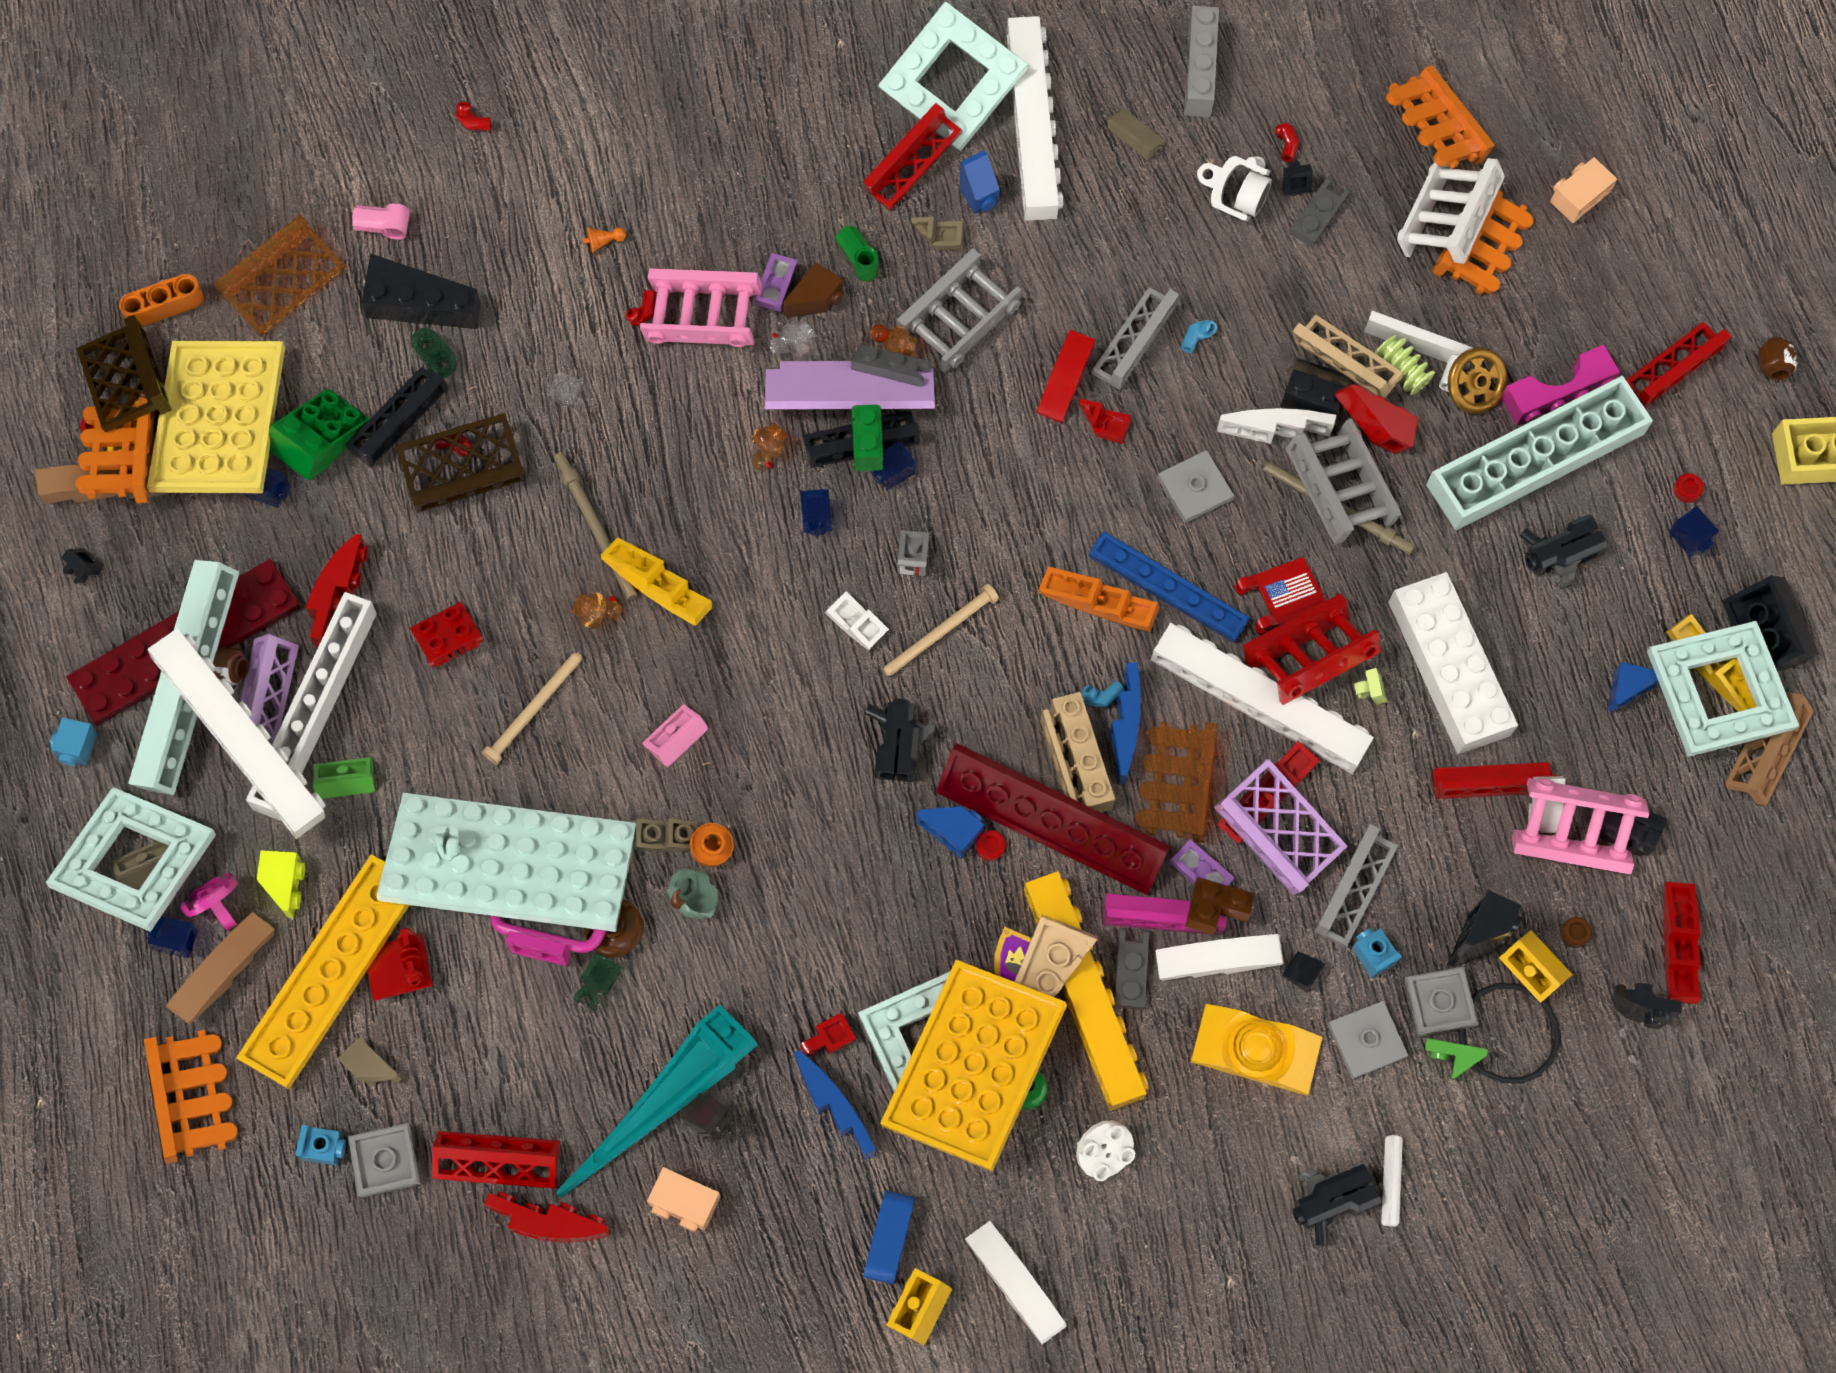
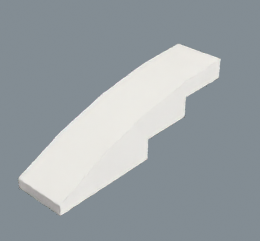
[1217,408,1336,444]
[1156,934,1284,981]
[965,1221,1067,1344]

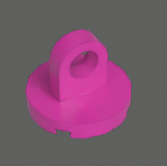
[180,873,238,931]

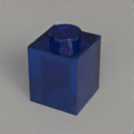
[870,441,916,490]
[244,467,290,508]
[800,489,832,536]
[1668,506,1719,557]
[146,916,198,959]

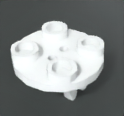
[1076,1120,1135,1181]

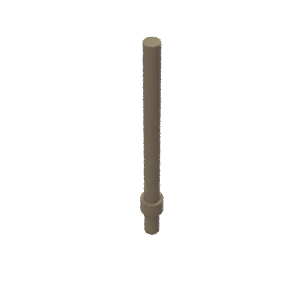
[554,452,638,600]
[1263,461,1416,555]

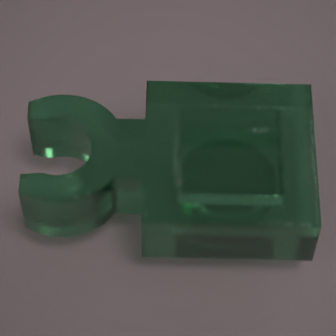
[574,953,622,1011]

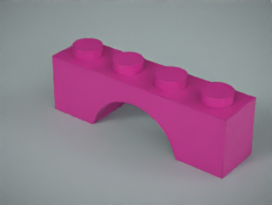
[1502,344,1620,425]

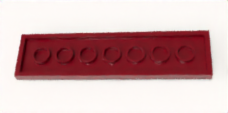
[66,558,301,726]
[936,743,1170,895]

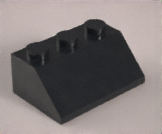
[1722,575,1820,672]
[1447,890,1522,967]

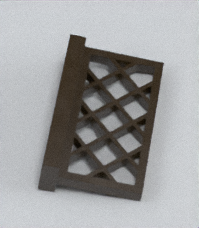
[76,315,172,432]
[395,413,526,513]

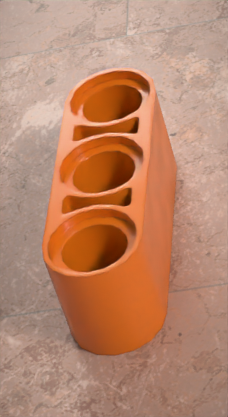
[119,274,204,327]

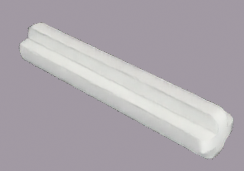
[1381,1135,1403,1227]

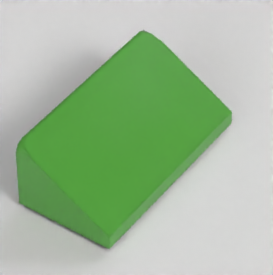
[312,757,375,799]

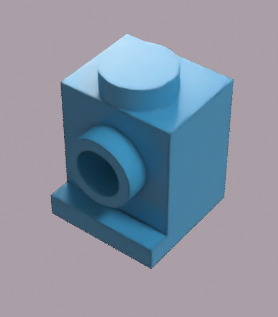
[1352,928,1402,978]
[295,1125,346,1166]

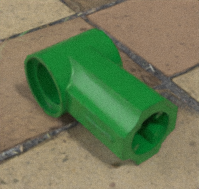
[835,225,879,281]

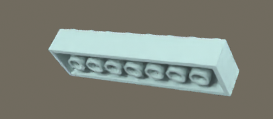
[1426,375,1653,531]

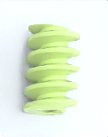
[1375,335,1436,395]

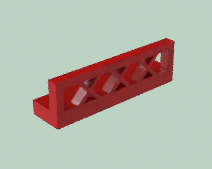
[863,103,962,211]
[1626,321,1732,408]
[1432,762,1558,799]
[432,1131,561,1189]

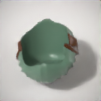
[668,867,719,919]

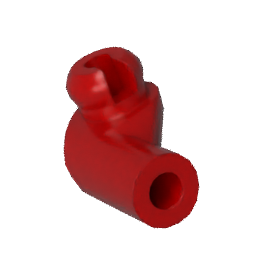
[455,102,491,131]
[1275,122,1300,162]
[626,290,657,326]
[435,435,474,457]

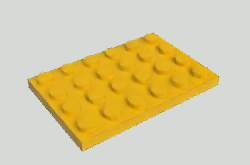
[880,960,1067,1172]

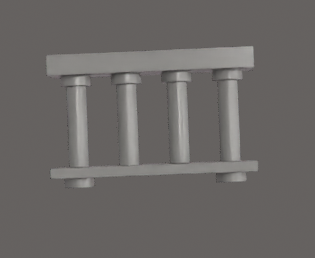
[896,248,1021,374]
[1285,418,1401,545]

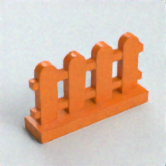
[1386,65,1495,169]
[1431,191,1533,295]
[75,397,156,503]
[144,1030,238,1164]

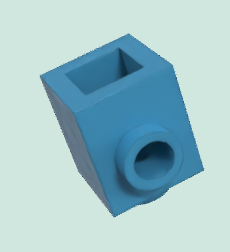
[50,717,98,767]

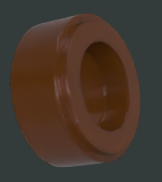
[1560,917,1592,948]

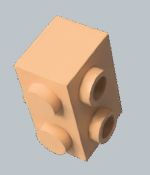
[1550,157,1617,223]
[647,1167,721,1232]

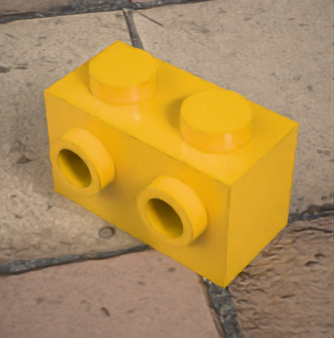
[1499,930,1573,1003]
[886,1268,952,1346]

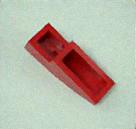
[1036,330,1096,423]

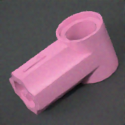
[352,204,410,240]

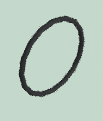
[1458,983,1560,1083]

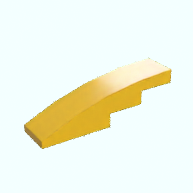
[601,537,712,626]
[1666,614,1756,712]

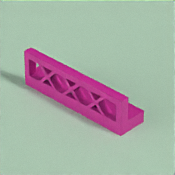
[1103,894,1226,935]

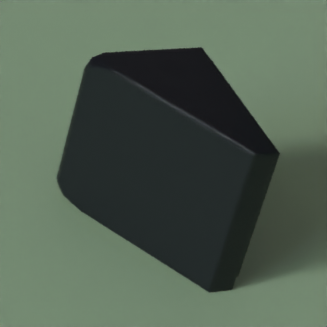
[1282,951,1325,992]

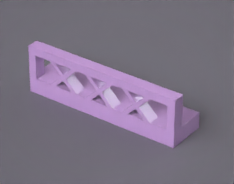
[240,634,299,745]

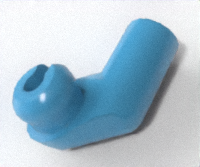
[1181,320,1217,353]
[1081,681,1125,707]

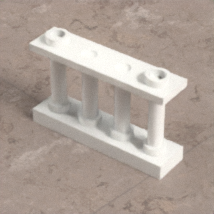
[1397,158,1505,264]

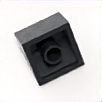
[1280,358,1349,416]

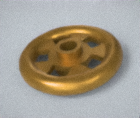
[1447,347,1507,414]

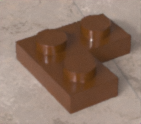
[1185,877,1254,935]

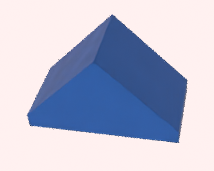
[1608,662,1659,713]

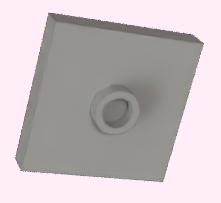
[1157,450,1234,524]
[1404,967,1478,1037]
[1327,1001,1408,1079]
[348,1123,421,1198]

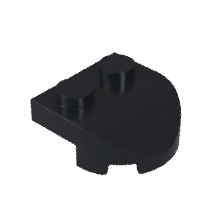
[1613,983,1682,1029]

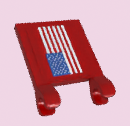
[1235,557,1326,635]

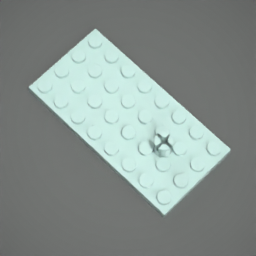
[377,793,636,932]

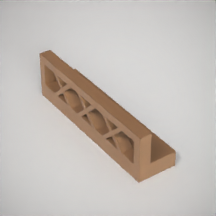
[1725,692,1814,806]

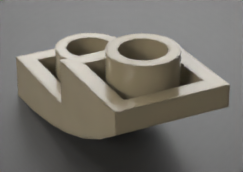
[633,818,698,852]

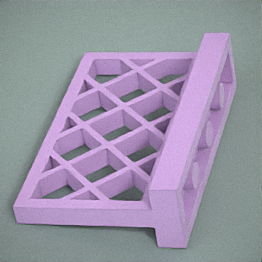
[1214,759,1348,895]

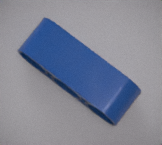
[863,1190,915,1285]

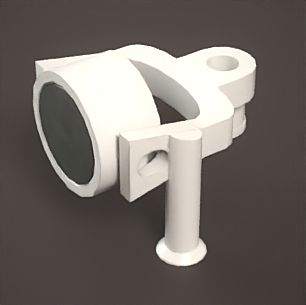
[1197,156,1272,221]

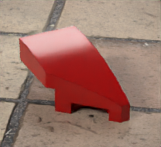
[1079,398,1132,444]

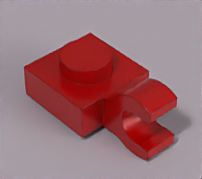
[800,1012,856,1057]

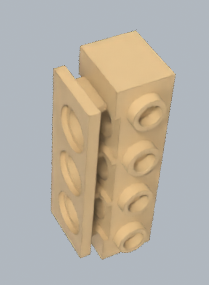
[1040,692,1115,812]

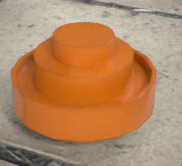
[689,823,734,868]

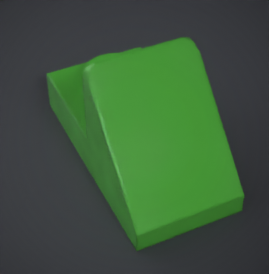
[1425,1038,1488,1080]

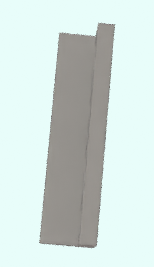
[1091,287,1179,390]
[1314,824,1398,948]

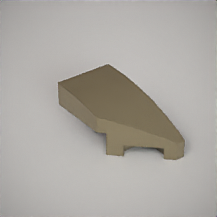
[911,217,965,250]
[337,1037,401,1086]

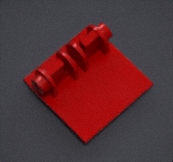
[410,602,483,668]
[368,928,433,1001]

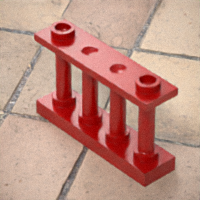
[1243,593,1381,705]

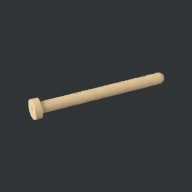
[883,583,999,676]
[482,652,582,765]

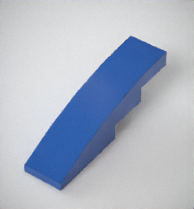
[1110,662,1141,785]
[794,1050,876,1160]

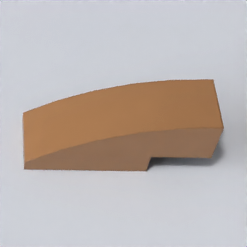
[35,464,130,504]

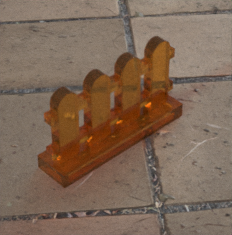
[1135,722,1219,843]

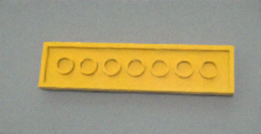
[236,854,410,1090]

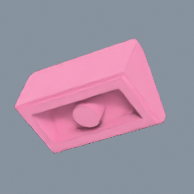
[642,704,708,767]

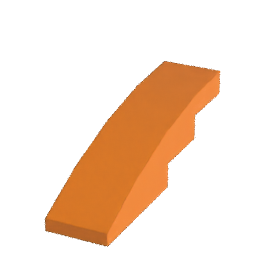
[1038,566,1160,632]

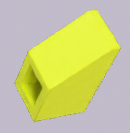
[257,850,305,918]

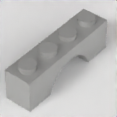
[1184,5,1219,117]

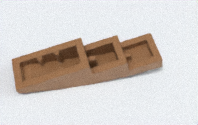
[166,912,275,1025]

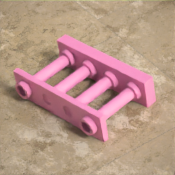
[640,268,762,347]
[1512,778,1649,874]

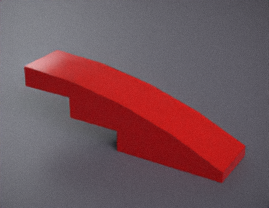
[1217,741,1320,845]
[1663,882,1701,1004]

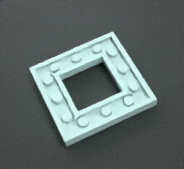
[878,1,1028,152]
[1647,621,1799,757]
[46,787,216,932]
[858,972,950,1092]

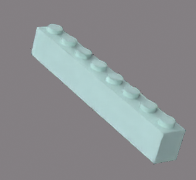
[128,560,239,795]

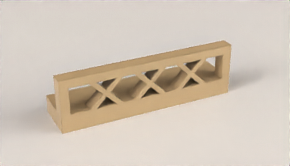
[1292,314,1404,398]

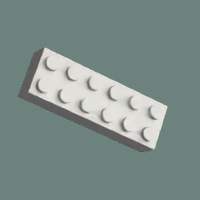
[1388,572,1518,755]

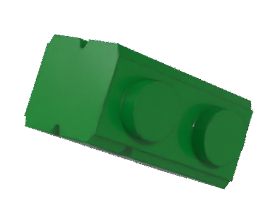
[852,404,883,471]

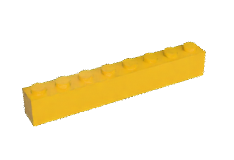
[1023,871,1149,1111]

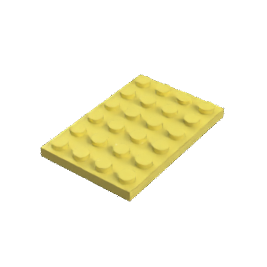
[147,341,285,493]

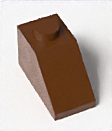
[783,262,844,318]

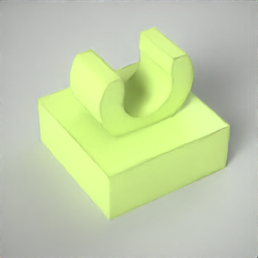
[1354,668,1387,705]

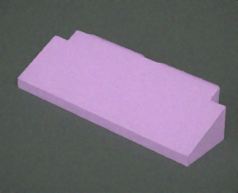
[765,361,935,409]

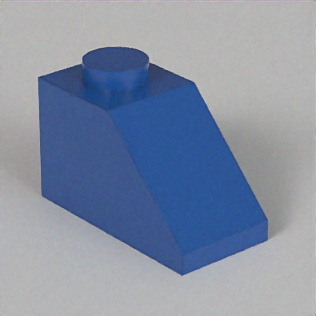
[959,150,1000,214]
[916,806,985,858]

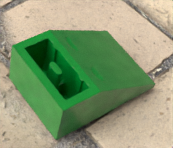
[269,388,370,481]

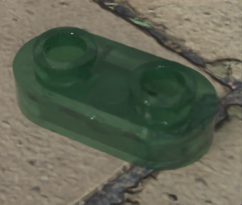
[411,328,457,377]

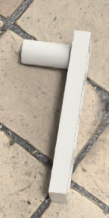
[1364,311,1473,392]

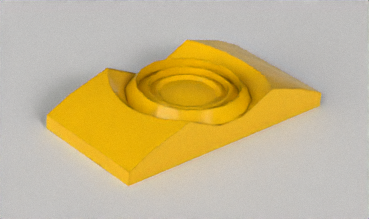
[1191,1004,1322,1096]

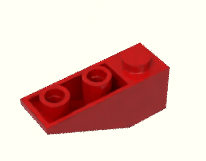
[1335,384,1418,454]

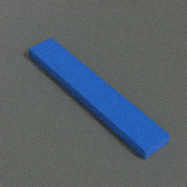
[1088,531,1250,644]

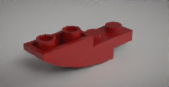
[306,534,368,647]
[484,1191,611,1243]

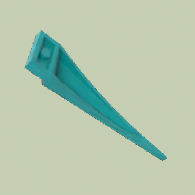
[556,1004,758,1198]

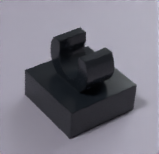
[1282,160,1313,196]
[61,548,104,584]

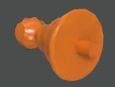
[582,227,626,253]

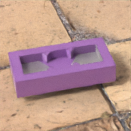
[754,253,798,312]
[1170,839,1234,886]

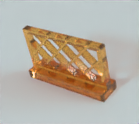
[214,215,345,337]

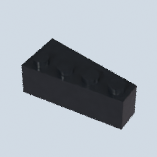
[361,253,481,329]

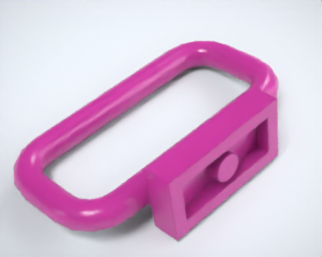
[490,916,606,967]

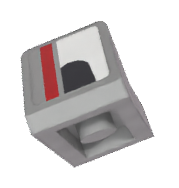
[897,530,929,576]

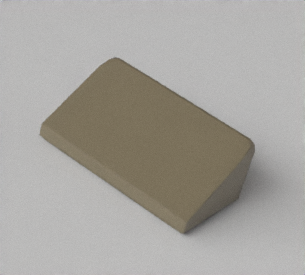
[1107,109,1166,160]
[111,841,169,889]

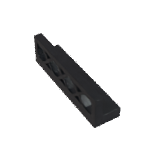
[345,367,448,468]
[802,411,920,468]

